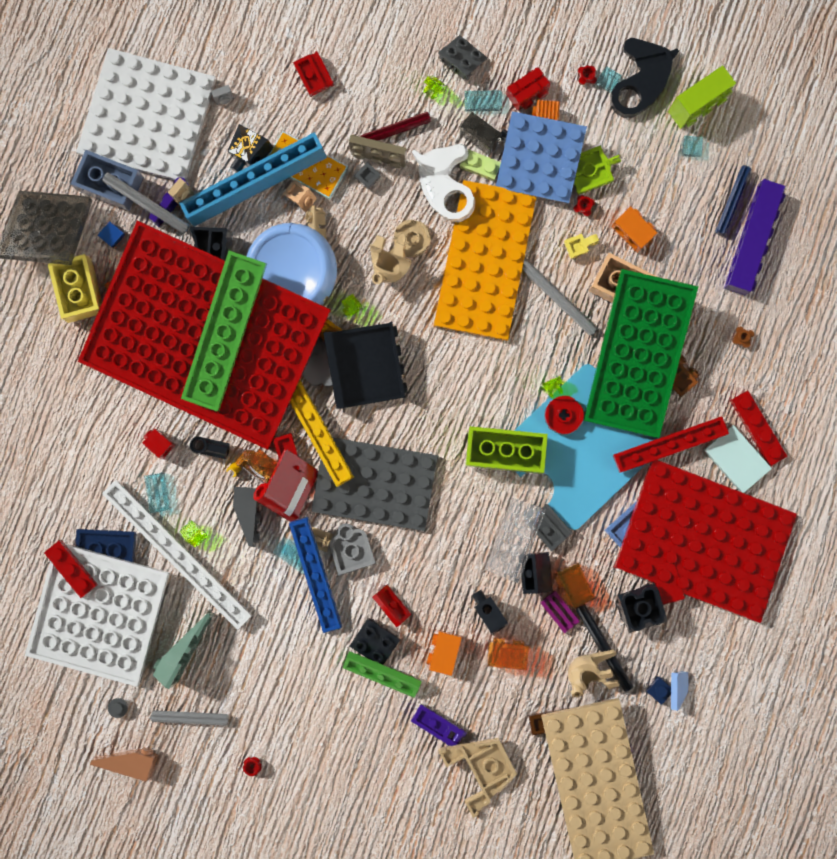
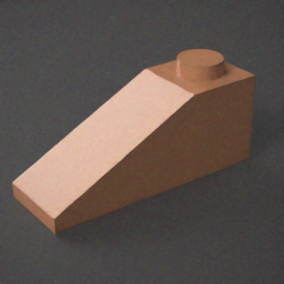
[90,747,158,782]

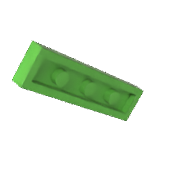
[343,651,422,698]

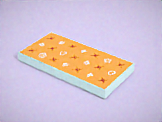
[268,131,348,200]

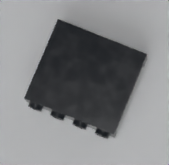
[324,322,408,409]

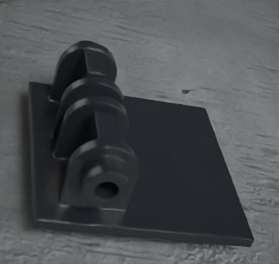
[349,618,401,665]

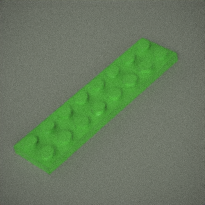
[181,251,267,411]

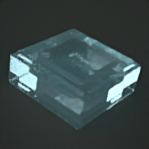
[595,66,622,93]
[682,136,703,157]

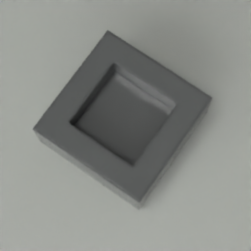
[354,162,381,190]

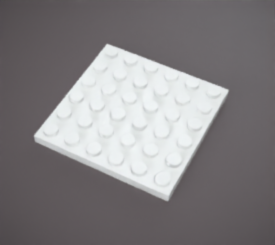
[76,48,216,181]
[25,544,170,687]

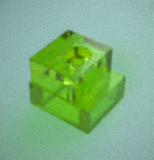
[341,293,363,319]
[179,520,208,548]

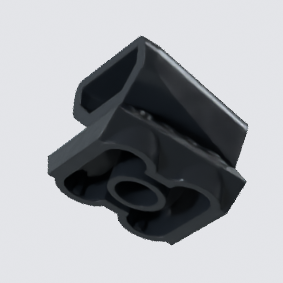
[616,583,667,633]

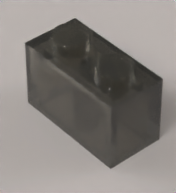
[460,112,502,156]

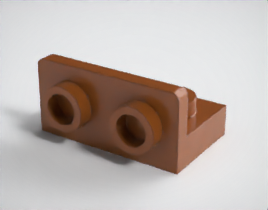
[673,354,700,397]

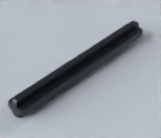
[576,604,633,692]

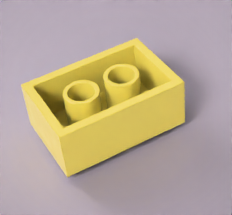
[48,254,102,323]

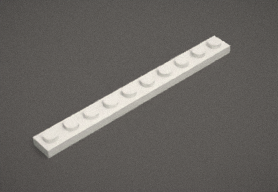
[102,480,252,630]

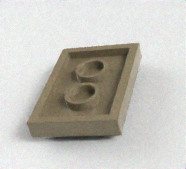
[349,134,407,168]

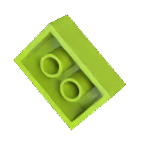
[668,65,736,129]

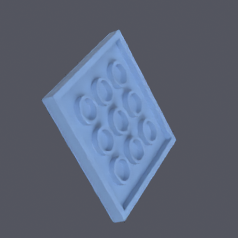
[496,111,587,203]

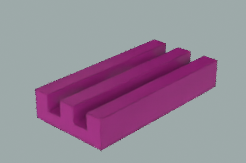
[540,590,580,634]

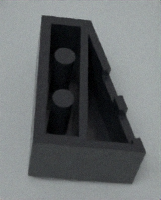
[190,227,233,261]

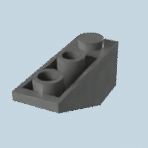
[233,487,262,547]

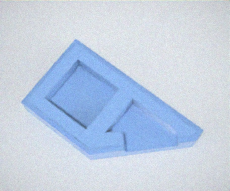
[671,671,688,711]

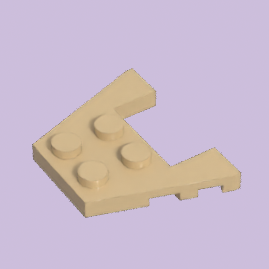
[438,738,517,818]

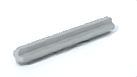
[151,710,229,726]

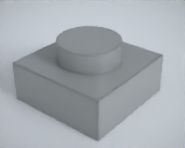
[211,85,234,105]

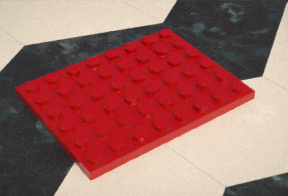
[614,460,797,623]

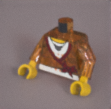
[226,449,277,483]

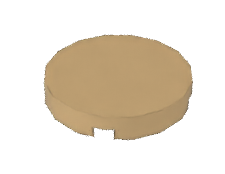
[393,219,431,258]

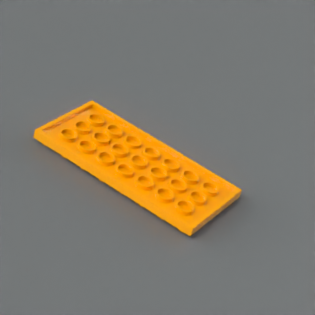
[434,180,537,341]

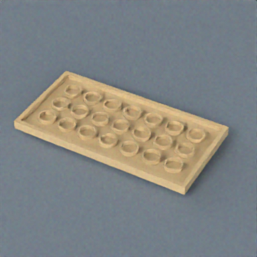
[541,698,654,859]

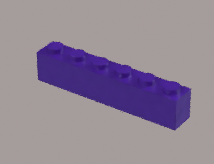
[724,179,786,296]

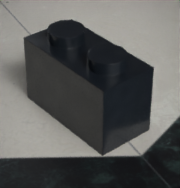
[519,552,553,594]

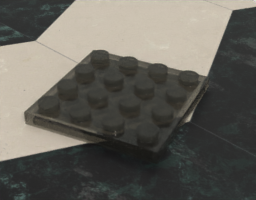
[0,191,92,265]

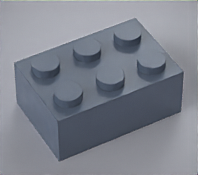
[71,150,144,211]

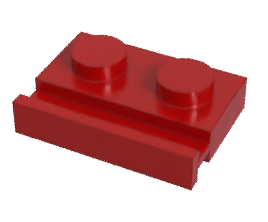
[293,51,334,97]

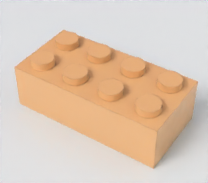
[589,253,657,303]

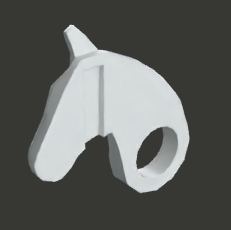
[412,144,475,222]

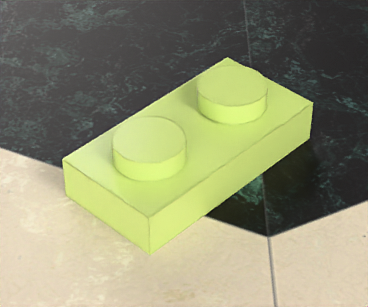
[460,149,501,182]

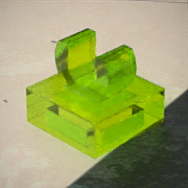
[423,75,448,99]
[540,376,563,399]

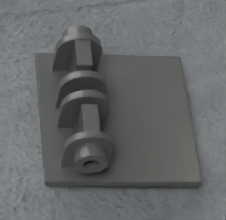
[438,35,488,81]

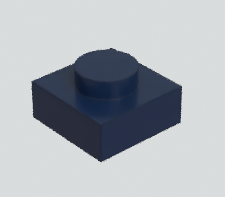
[646,676,671,705]

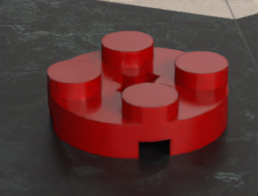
[544,396,584,435]

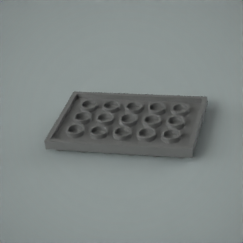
[311,437,438,531]

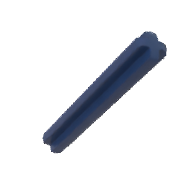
[715,165,752,236]

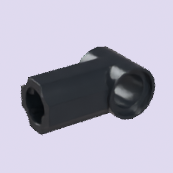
[189,436,230,460]

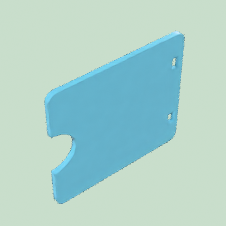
[514,364,662,530]

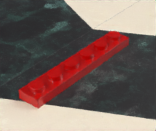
[613,416,729,473]

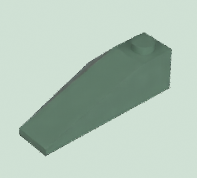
[153,612,214,689]

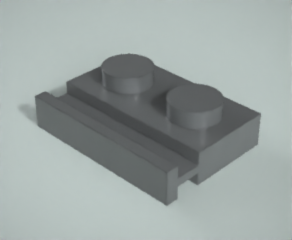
[526,504,572,551]

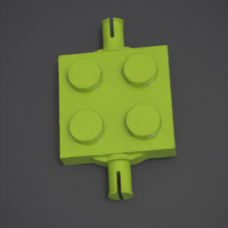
[574,145,621,195]

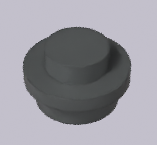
[108,698,128,718]

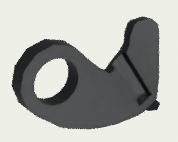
[610,38,679,118]

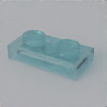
[273,536,305,575]

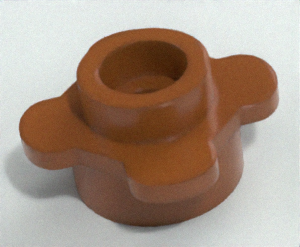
[732,326,754,348]

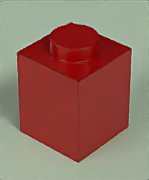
[142,429,176,459]

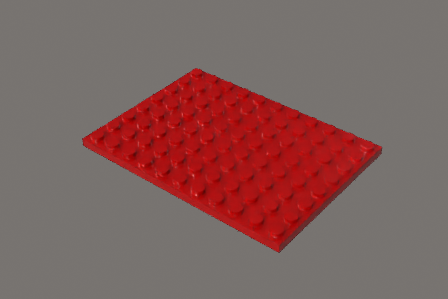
[77,220,331,450]

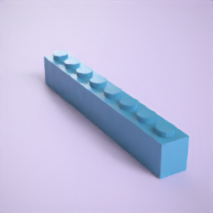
[179,132,327,227]

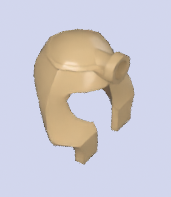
[369,234,412,284]
[568,650,620,697]

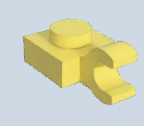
[564,234,599,259]

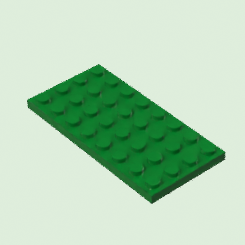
[583,269,699,438]

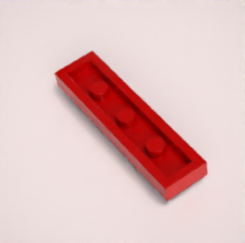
[730,390,788,466]

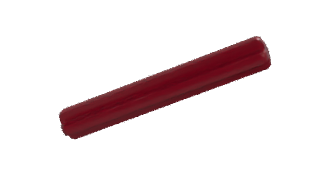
[360,112,431,141]

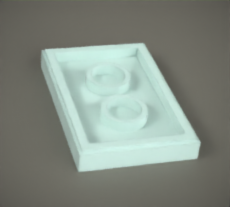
[704,425,772,493]

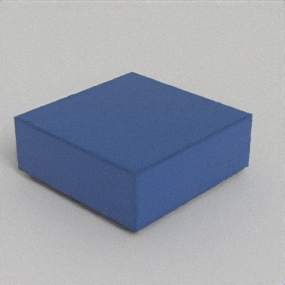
[97,221,125,248]

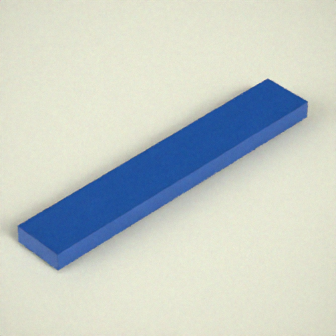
[289,517,342,633]

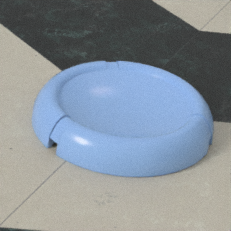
[246,223,337,305]

